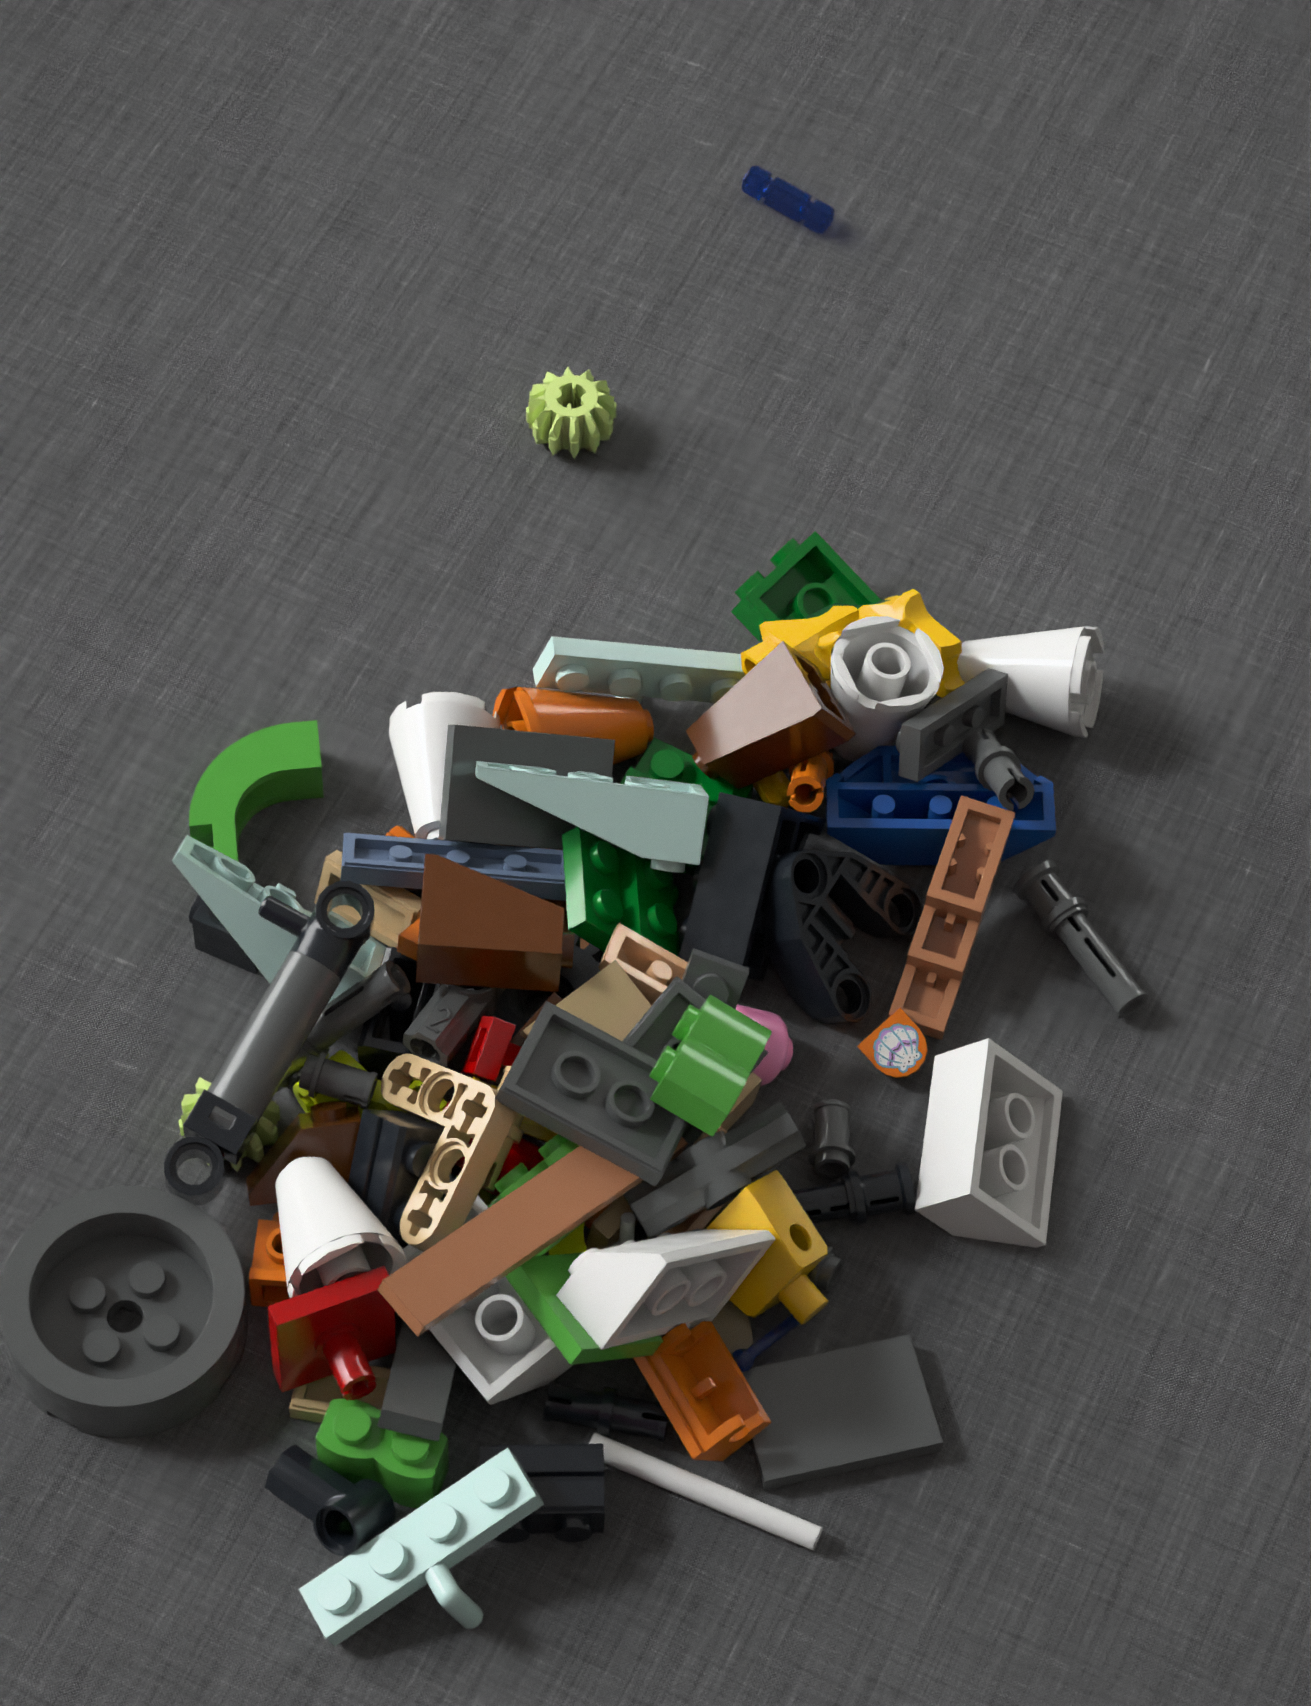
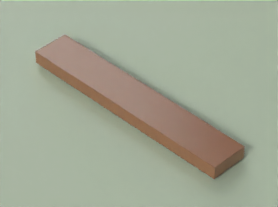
[378,1137,688,1337]

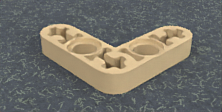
[381,1053,515,1252]

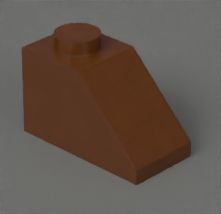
[246,1101,361,1206]

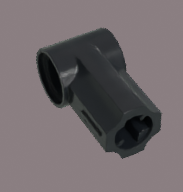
[265,1444,396,1556]

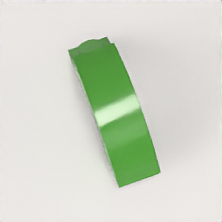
[189,720,324,862]

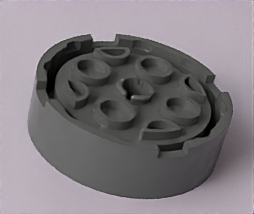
[0,1186,248,1438]

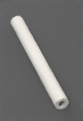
[589,1433,822,1550]

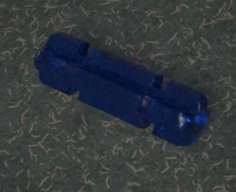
[741,165,835,234]

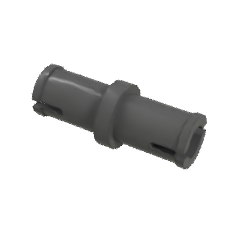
[962,728,1034,810]

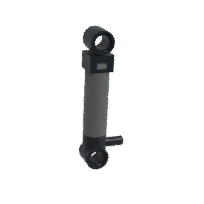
[164,881,375,1206]

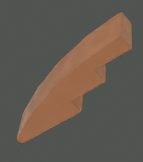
[888,796,1016,1040]

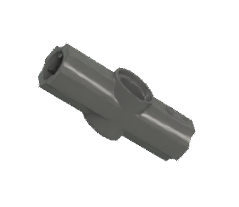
[403,984,506,1068]
[623,1102,807,1239]

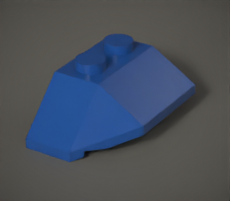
[826,746,1056,865]

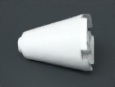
[831,616,944,762]
[957,626,1104,738]
[389,692,501,843]
[275,1157,407,1299]

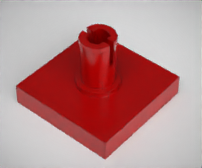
[268,1266,396,1400]

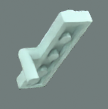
[533,636,745,704]
[299,1448,544,1646]

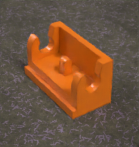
[633,1321,772,1462]

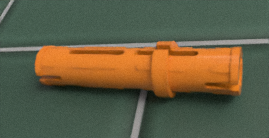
[787,750,834,813]

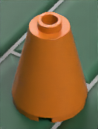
[493,687,654,765]

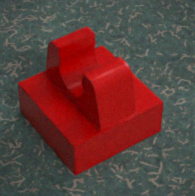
[462,1016,521,1082]

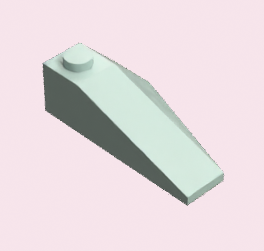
[475,761,709,872]
[172,835,387,1003]

